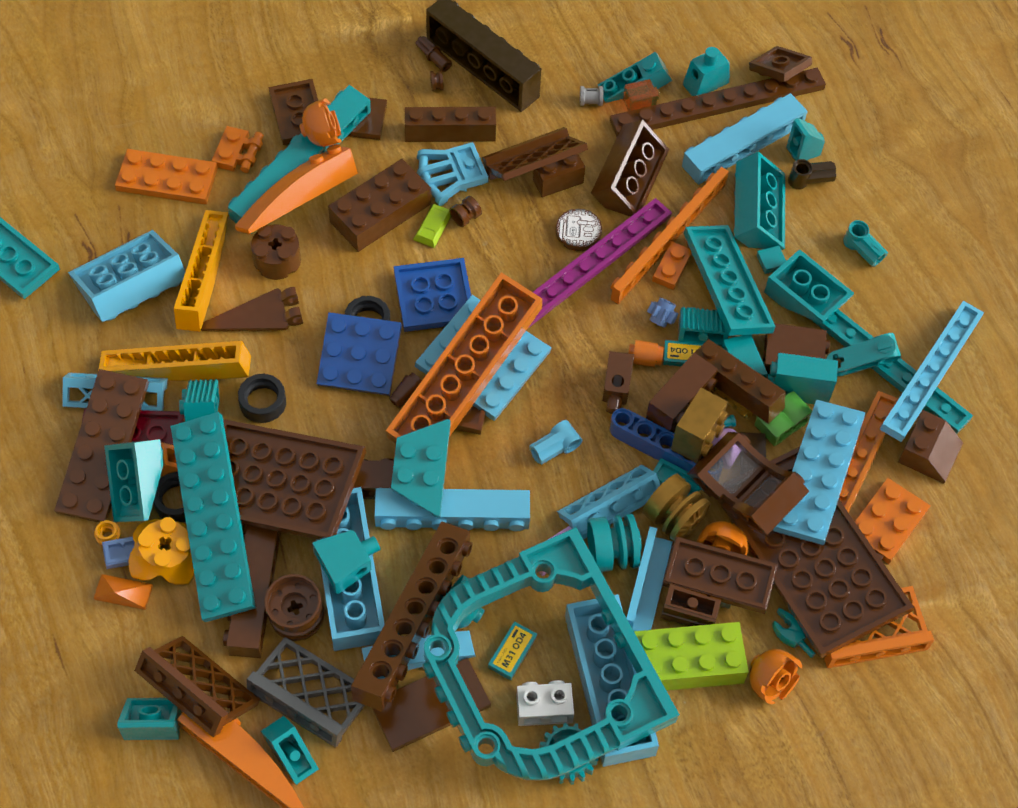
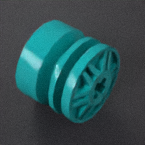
[587,514,642,572]

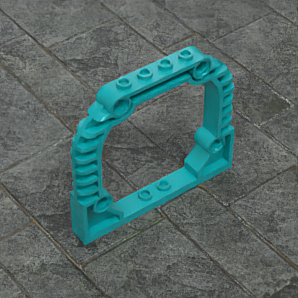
[422,527,680,781]

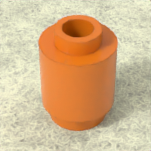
[628,340,664,367]

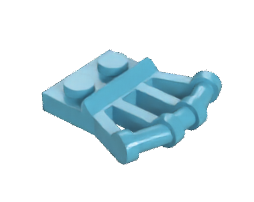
[417,142,488,206]

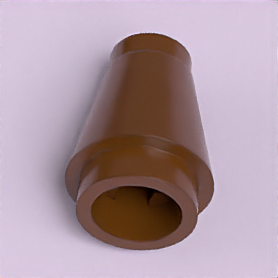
[389,372,422,408]

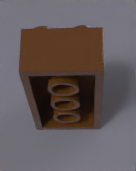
[328,159,431,252]

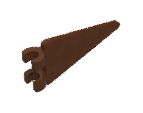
[201,287,303,331]

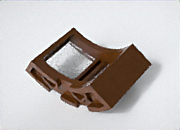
[687,432,809,535]

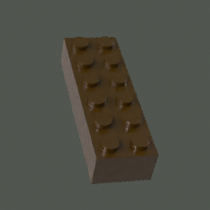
[426,0,542,112]

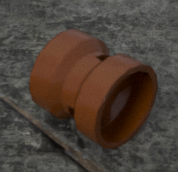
[449,196,482,228]

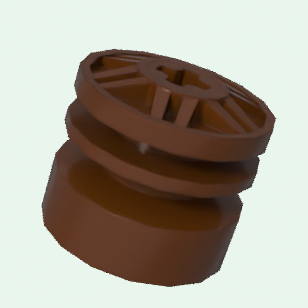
[264,574,325,641]

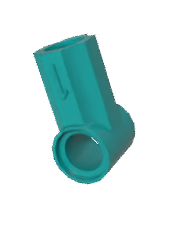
[843,220,888,267]

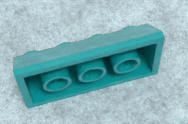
[734,152,785,250]

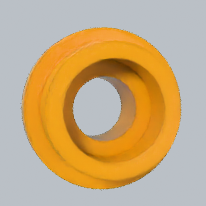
[94,520,121,545]

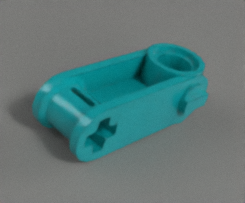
[826,333,901,377]

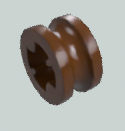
[430,70,444,91]

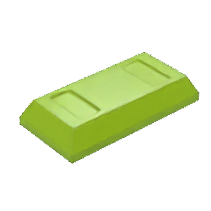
[413,204,451,248]

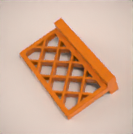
[824,586,934,668]

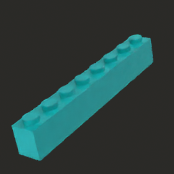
[228,85,371,234]

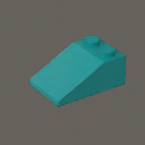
[764,249,854,324]
[104,439,163,522]

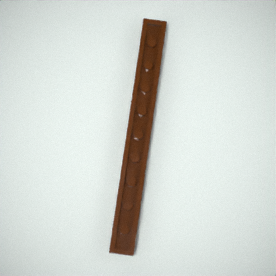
[610,67,826,137]

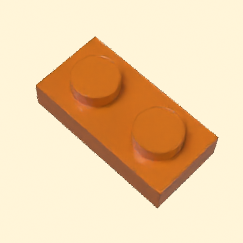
[652,241,692,290]

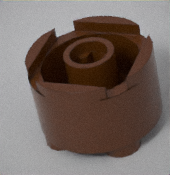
[251,224,301,280]

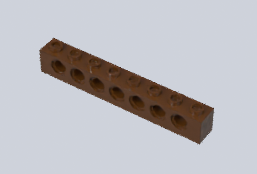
[351,521,473,712]

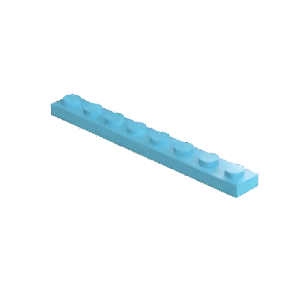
[880,301,984,442]

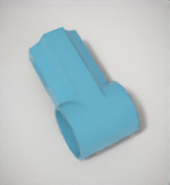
[529,420,583,465]

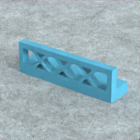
[63,372,168,411]
[557,465,660,539]
[627,527,673,631]

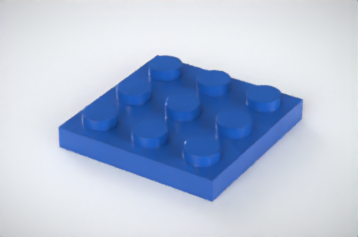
[394,258,471,332]
[317,312,402,396]

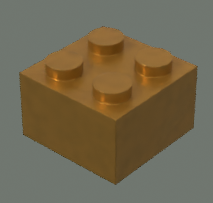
[671,388,728,463]

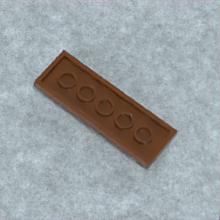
[54,369,149,523]

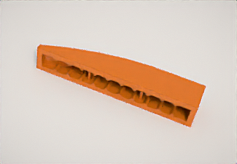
[235,144,358,234]
[177,712,304,808]

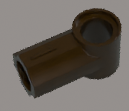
[788,159,836,189]

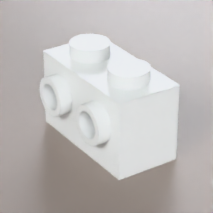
[516,680,574,726]

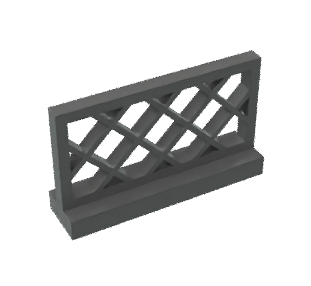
[247,637,365,748]

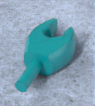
[772,608,816,658]

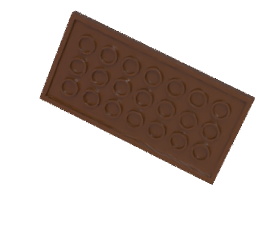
[719,447,914,658]

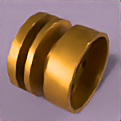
[642,473,711,542]

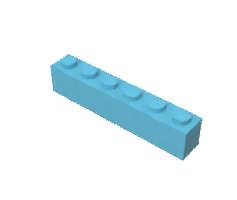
[682,93,808,185]
[375,488,530,531]

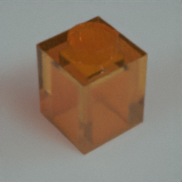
[623,79,659,111]

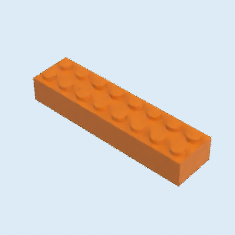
[386,272,542,444]

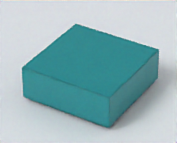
[756,245,786,274]

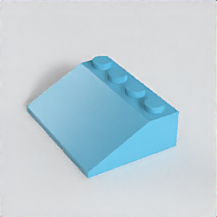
[68,230,186,322]

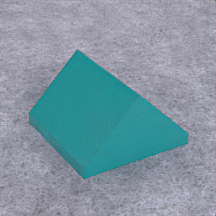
[117,698,181,740]

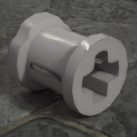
[580,86,603,106]

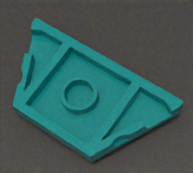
[391,419,451,518]

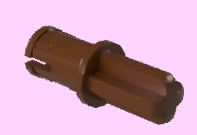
[415,36,452,72]

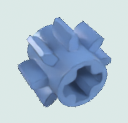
[647,298,679,327]

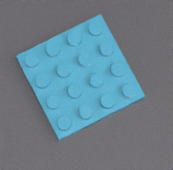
[415,295,551,421]

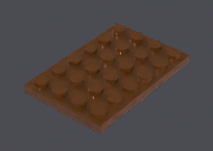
[223,419,367,540]

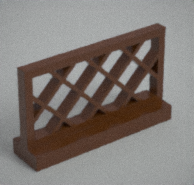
[482,127,588,181]
[134,636,260,737]

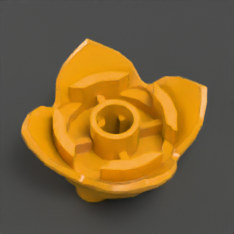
[128,517,194,585]

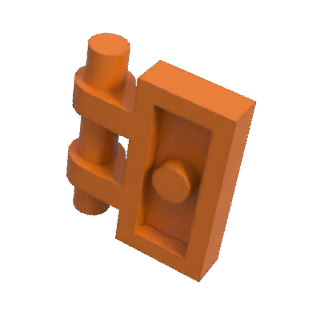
[212,126,264,173]

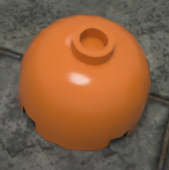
[300,98,341,147]
[697,521,748,556]
[749,649,802,704]

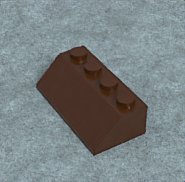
[591,119,669,217]

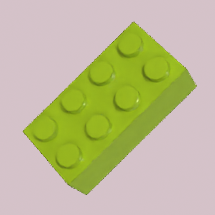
[634,622,749,691]

